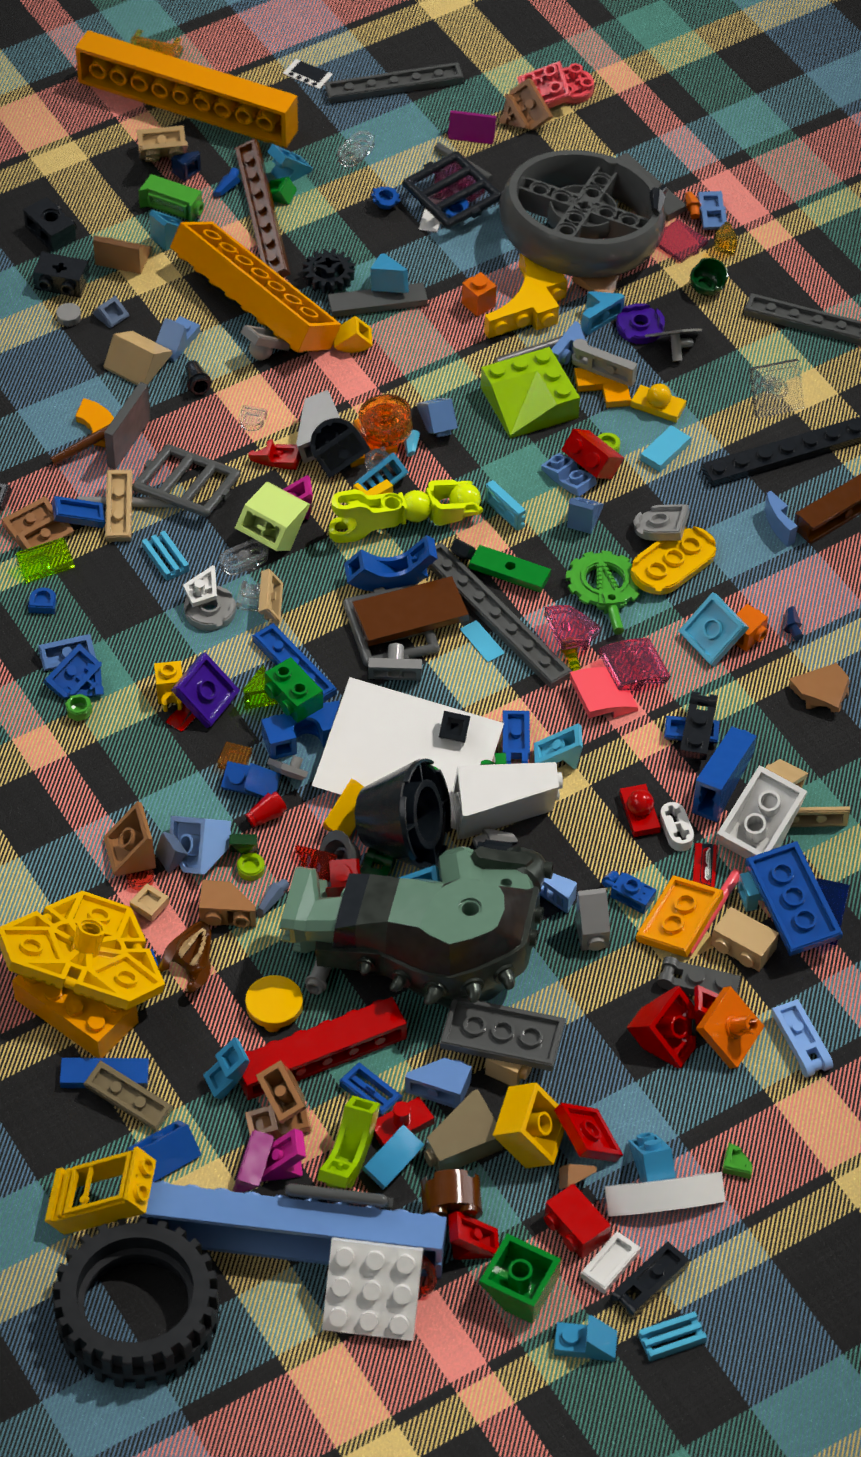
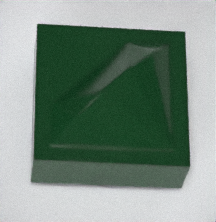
[229,834,258,854]

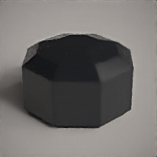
[449,538,476,560]

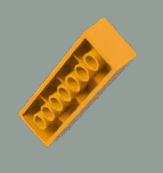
[170,222,341,353]

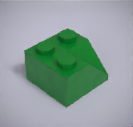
[479,1233,561,1324]

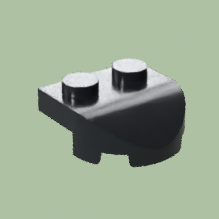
[310,418,371,479]

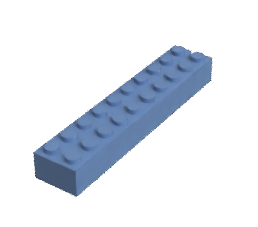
[140,1181,447,1278]

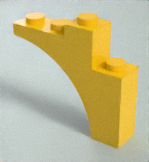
[484,253,568,339]

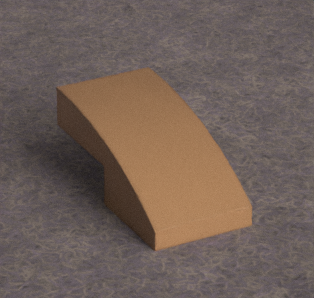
[245,1105,312,1139]

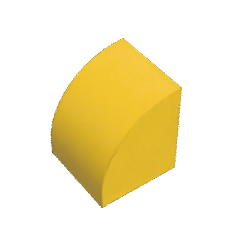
[334,316,373,353]

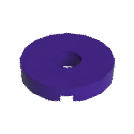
[616,303,665,344]

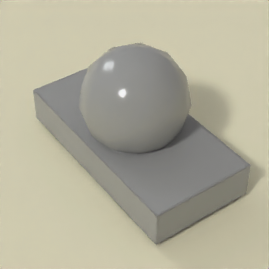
[240,325,290,360]

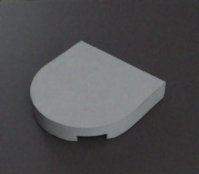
[634,504,690,541]

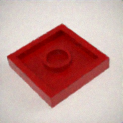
[554,1103,623,1162]

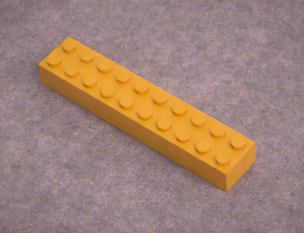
[75,30,298,148]

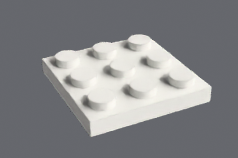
[322,1237,423,1341]

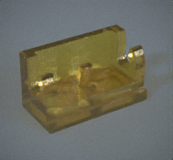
[131,29,183,58]

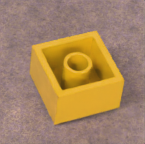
[493,1082,564,1168]

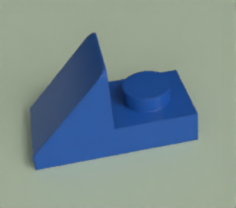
[221,761,281,798]

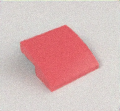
[569,667,638,718]

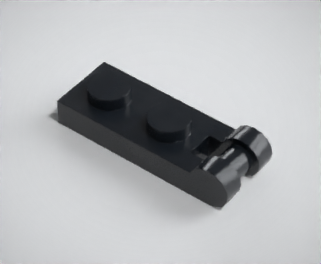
[679,691,718,761]
[610,1241,690,1319]

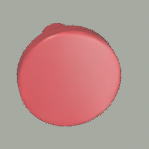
[563,63,594,104]

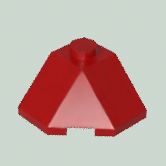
[626,986,696,1068]

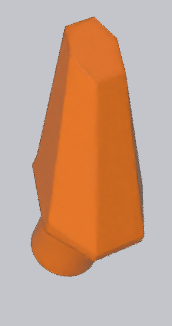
[685,192,702,219]

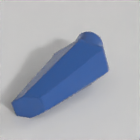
[212,168,240,198]

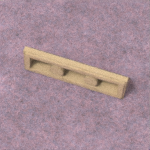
[791,806,850,827]

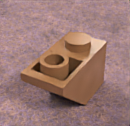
[199,880,256,928]

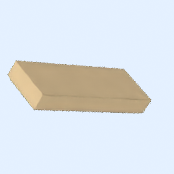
[105,470,133,542]

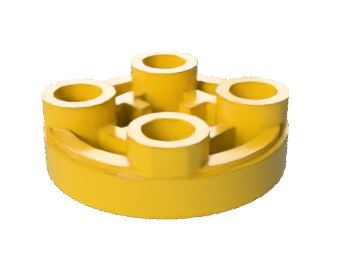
[245,975,303,1032]

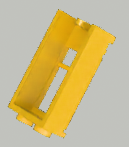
[45,1146,156,1235]

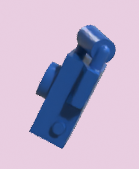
[602,871,656,914]

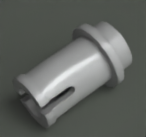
[305,960,332,994]

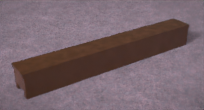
[794,474,861,545]

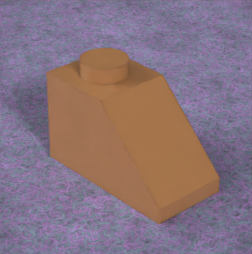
[256,1060,306,1123]

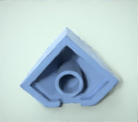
[169,816,231,875]

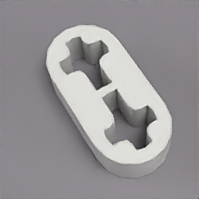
[660,802,694,851]

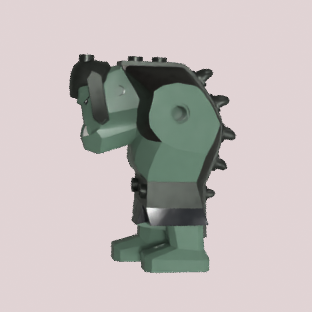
[280,846,554,1009]

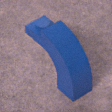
[344,535,438,592]

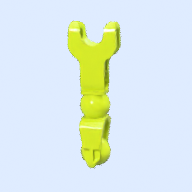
[328,480,483,543]

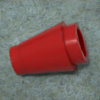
[245,791,287,828]

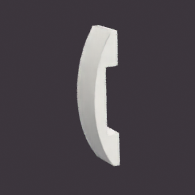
[604,1172,725,1217]

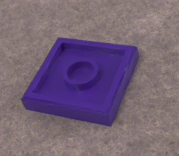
[171,652,240,728]

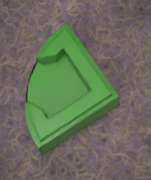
[722,1143,752,1179]

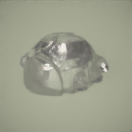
[364,447,389,477]

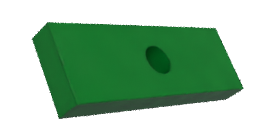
[469,545,551,593]

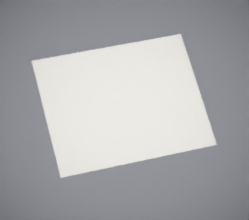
[312,677,504,829]

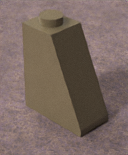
[424,1089,503,1172]

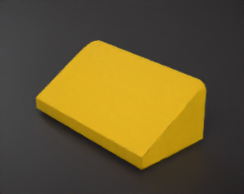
[323,778,364,838]

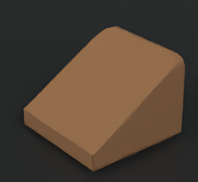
[559,1164,597,1189]

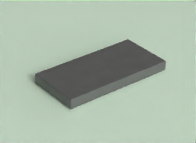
[440,997,566,1071]

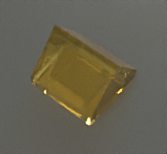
[714,221,737,256]

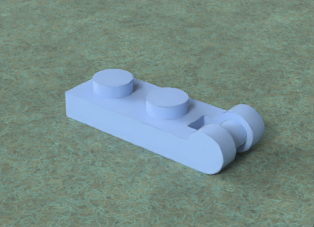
[771,999,833,1078]

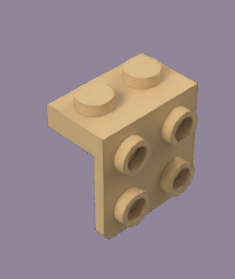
[137,125,188,162]

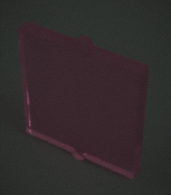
[658,219,708,263]

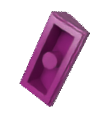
[448,110,497,144]
[232,1130,274,1193]

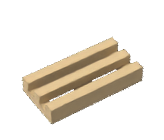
[258,569,283,625]

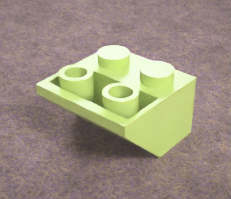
[235,482,310,551]

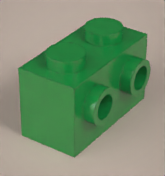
[264,657,323,723]

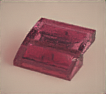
[598,638,671,691]

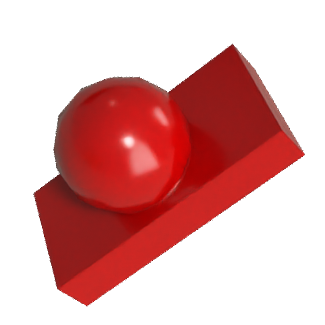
[619,784,661,837]

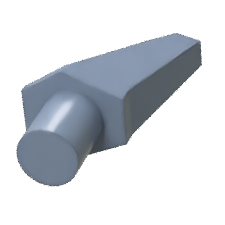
[256,879,289,918]

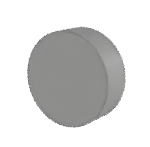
[56,303,81,327]

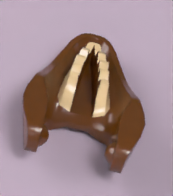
[158,921,211,994]

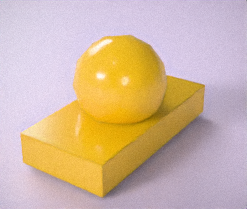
[630,384,686,423]

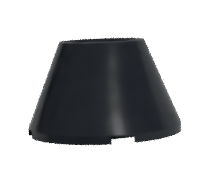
[355,759,451,869]

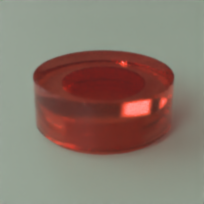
[126,869,154,890]

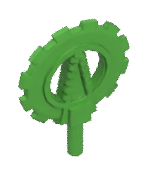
[566,551,640,635]

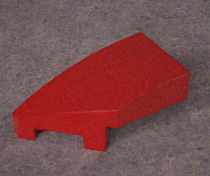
[248,439,301,470]

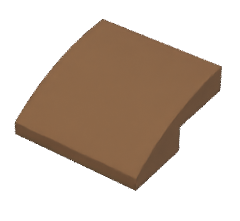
[1,496,74,557]

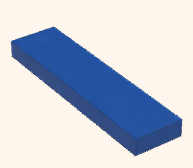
[252,623,337,702]

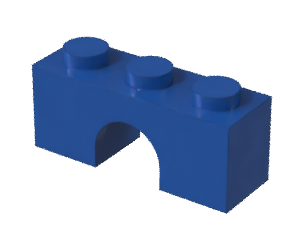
[261,700,340,760]

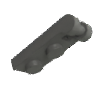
[657,956,741,996]

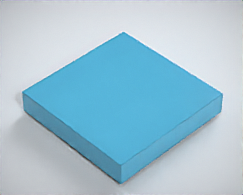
[678,592,749,667]

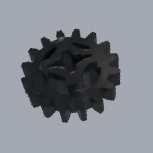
[303,249,355,294]

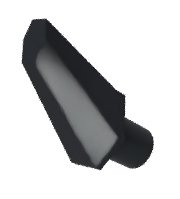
[649,185,667,216]

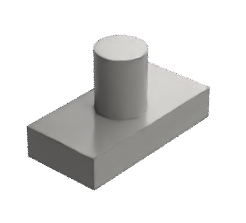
[368,643,422,681]

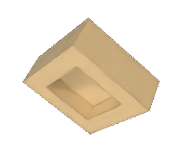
[130,883,170,921]

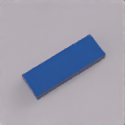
[60,1058,149,1088]

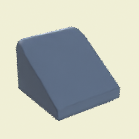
[155,832,188,873]

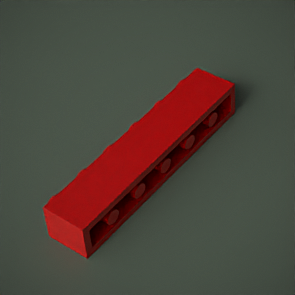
[238,997,407,1100]

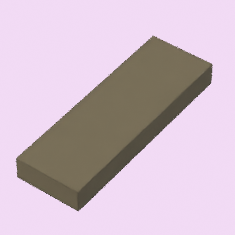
[84,1060,173,1132]

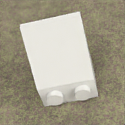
[717,765,808,858]

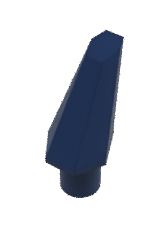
[783,606,803,641]

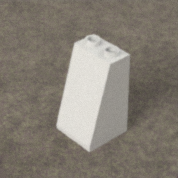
[453,762,563,839]

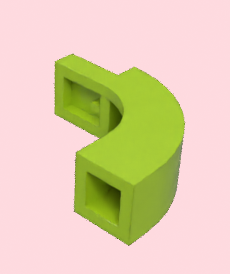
[317,1096,380,1189]

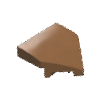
[499,78,553,130]
[789,663,850,713]

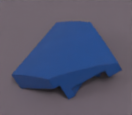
[43,643,104,699]

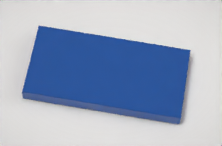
[745,841,843,956]

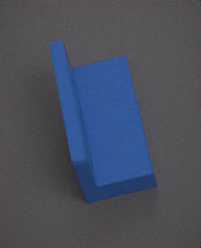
[128,1120,201,1182]

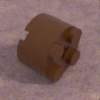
[420,1169,483,1227]

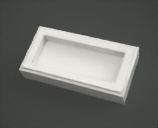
[580,1231,641,1295]

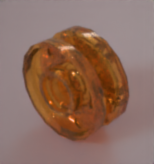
[358,394,413,447]

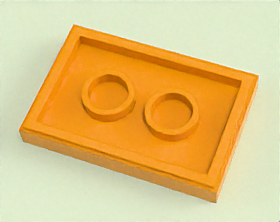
[636,875,724,958]

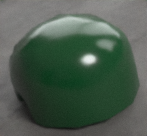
[689,258,728,297]

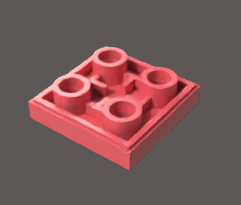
[517,61,572,109]

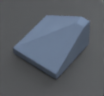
[93,296,130,328]

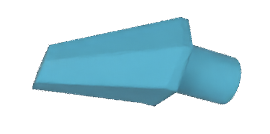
[402,423,420,457]

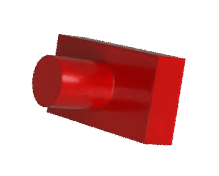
[373,1096,434,1147]

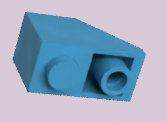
[628,1132,676,1183]

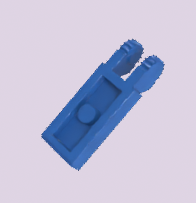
[502,710,530,764]

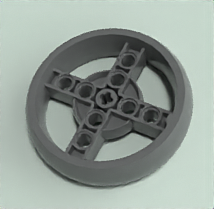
[499,150,666,278]

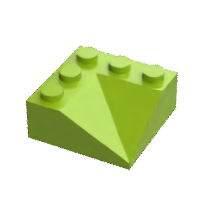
[480,347,580,439]

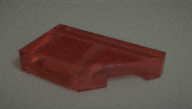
[294,845,337,882]

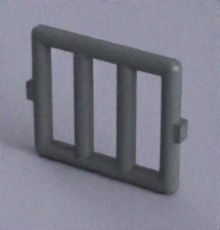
[132,444,241,517]
[343,584,440,668]
[285,1183,394,1209]

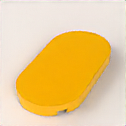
[631,526,716,595]

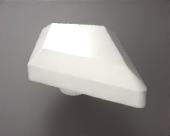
[183,566,217,607]

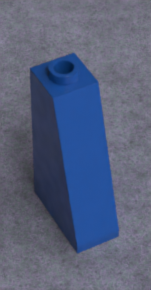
[692,726,757,822]

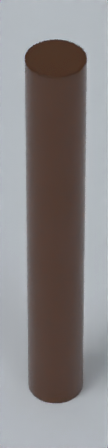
[50,424,110,466]

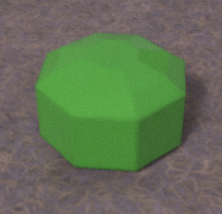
[65,694,92,721]

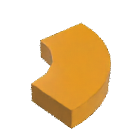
[76,398,114,447]

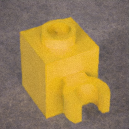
[154,661,183,712]

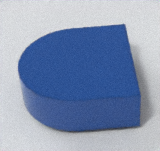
[28,587,57,614]

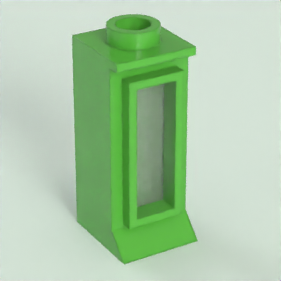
[139,174,204,222]

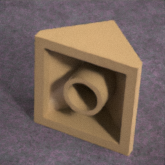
[104,331,173,385]

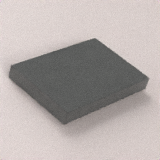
[104,382,151,470]

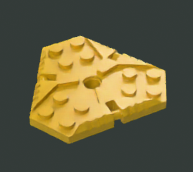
[0,891,165,1010]

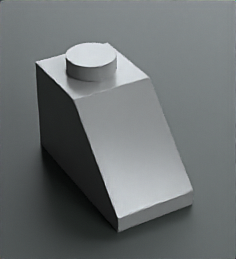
[575,888,610,951]

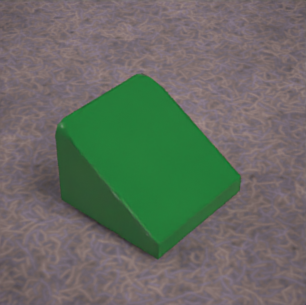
[269,177,297,205]

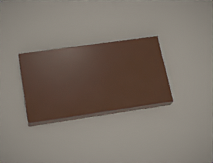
[352,576,469,646]

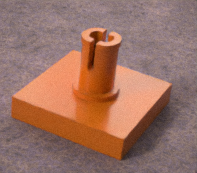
[696,986,765,1069]

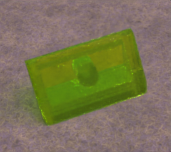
[15,538,75,583]

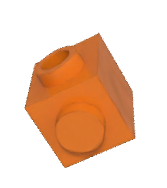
[462,272,497,317]
[735,604,768,652]

